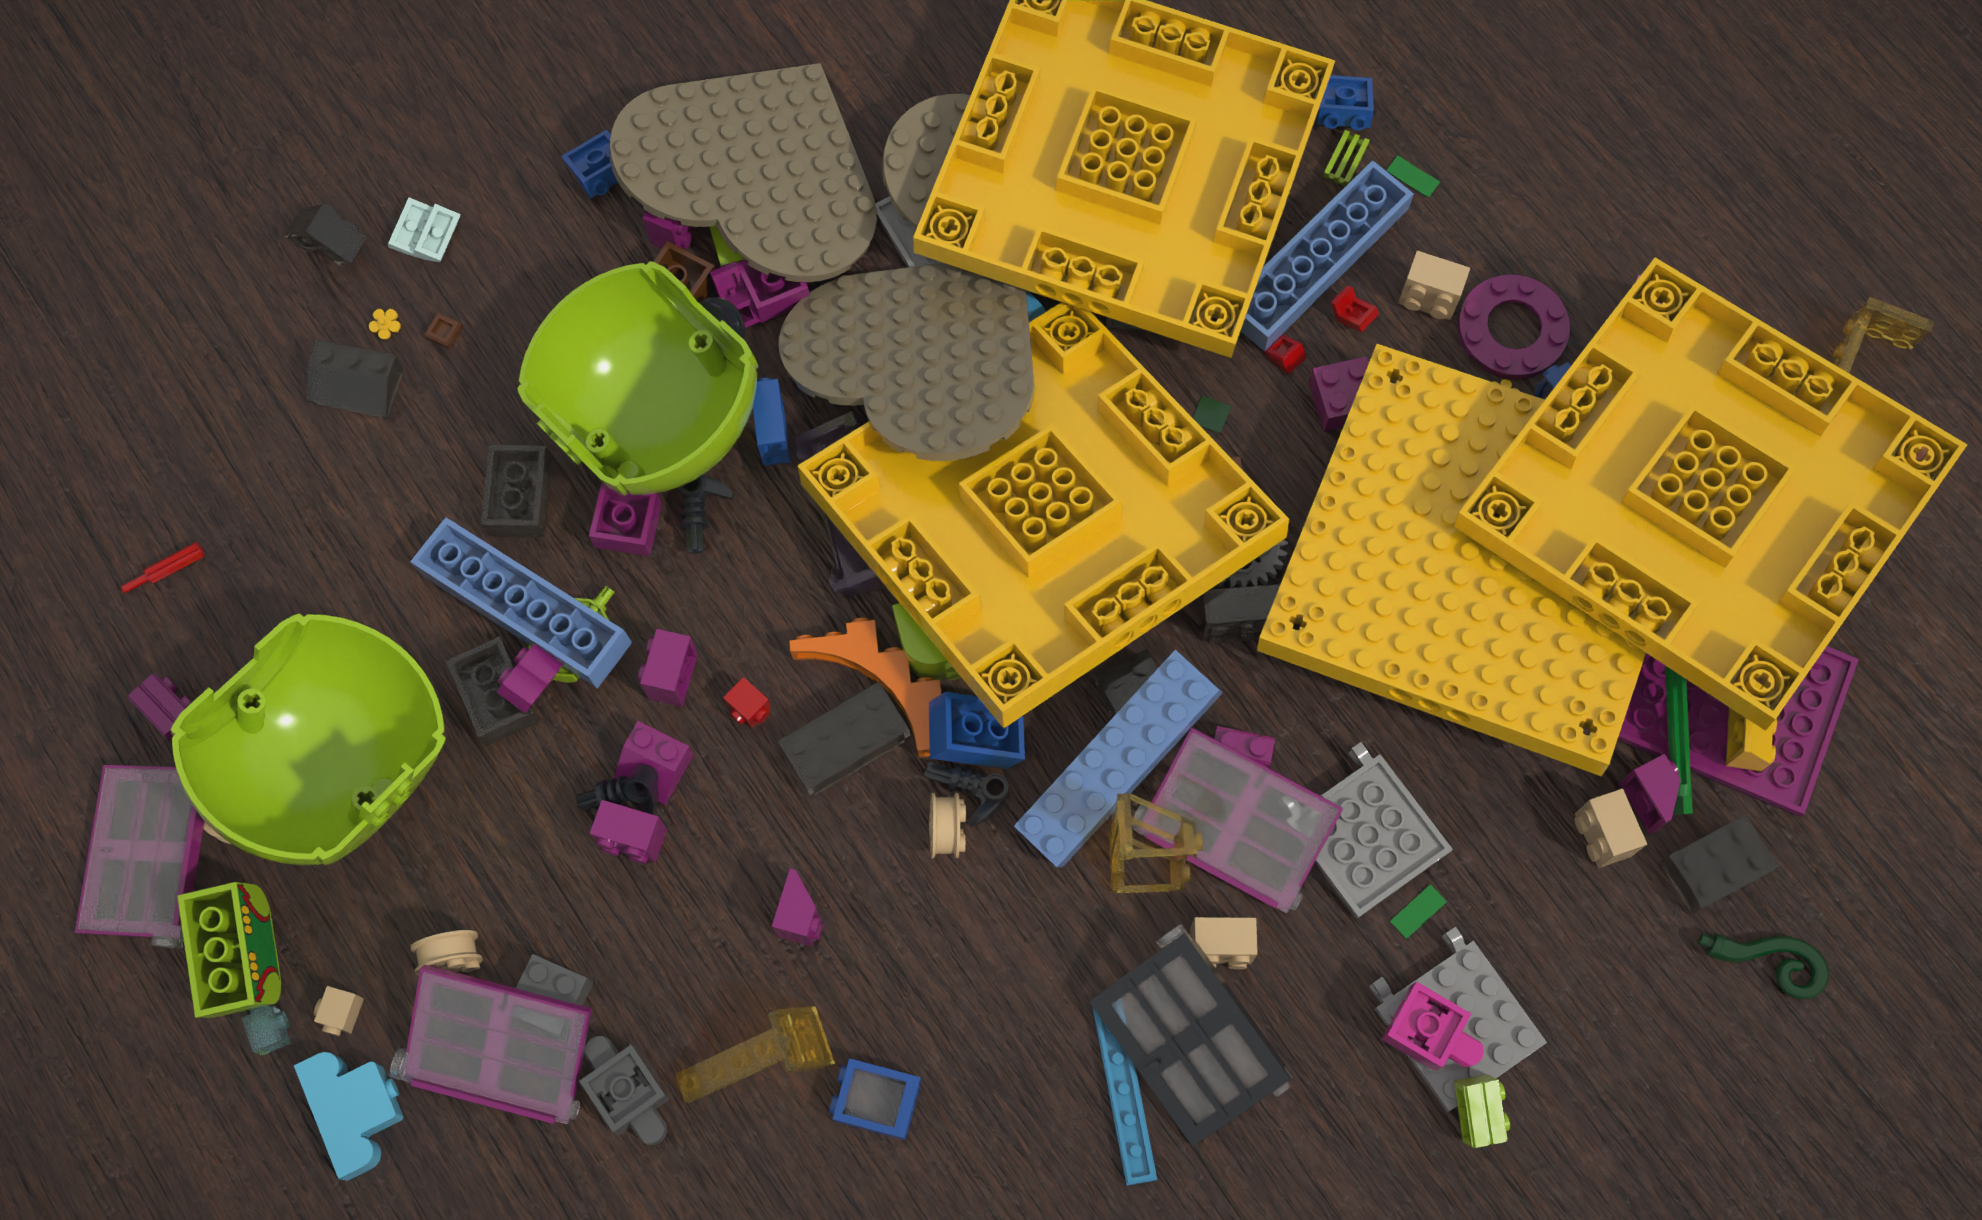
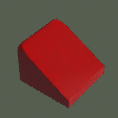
[1264,334,1306,374]

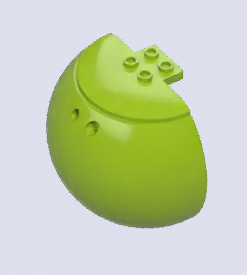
[517,261,758,496]
[171,613,446,865]

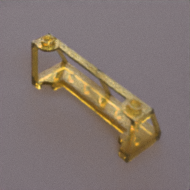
[1109,793,1203,893]

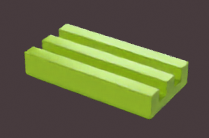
[1323,130,1370,186]

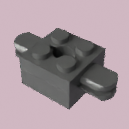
[579,1036,670,1145]

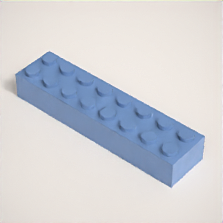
[1241,160,1414,351]
[410,518,632,688]
[1014,650,1223,867]

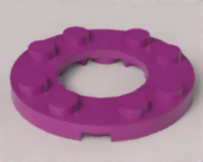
[1457,275,1570,379]

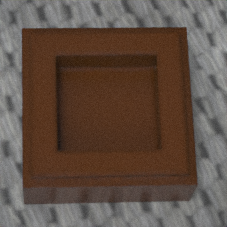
[424,312,463,350]

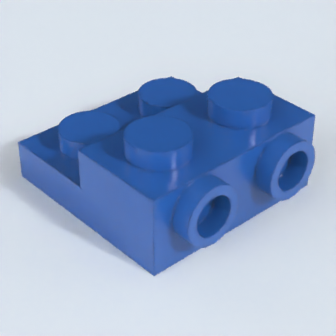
[1317,75,1374,131]
[561,129,618,198]

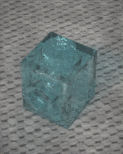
[242,1005,291,1056]

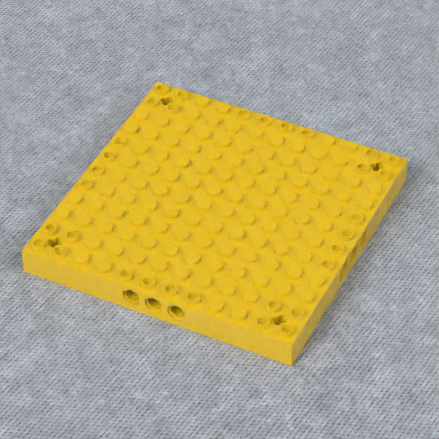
[913,0,1335,358]
[1454,258,1967,731]
[797,302,1289,728]
[1257,344,1646,776]

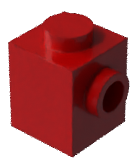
[723,677,771,728]

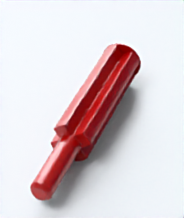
[121,541,205,593]

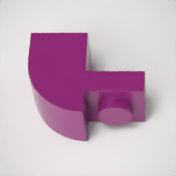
[710,262,760,328]

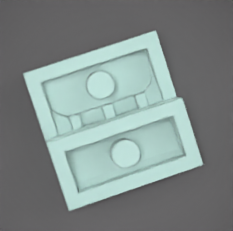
[388,198,461,262]

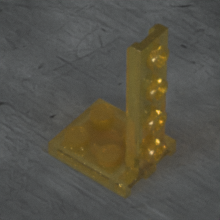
[1833,296,1935,373]
[676,1006,835,1103]

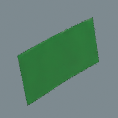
[1386,156,1440,197]
[1390,884,1447,939]

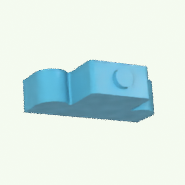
[294,1052,403,1181]

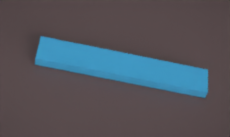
[1092,997,1157,1186]

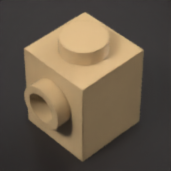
[314,986,364,1036]

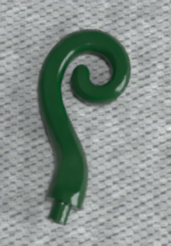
[1698,933,1829,999]

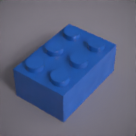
[929,692,1025,769]

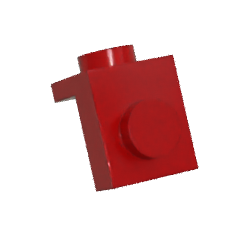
[1331,285,1379,333]

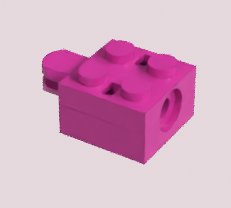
[1381,981,1484,1071]

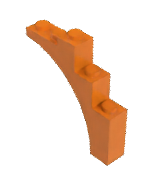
[789,618,941,758]

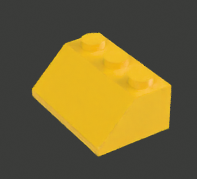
[1726,682,1777,771]

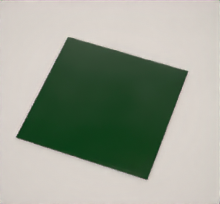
[1193,396,1231,433]

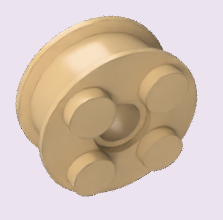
[929,793,966,859]
[410,930,483,976]

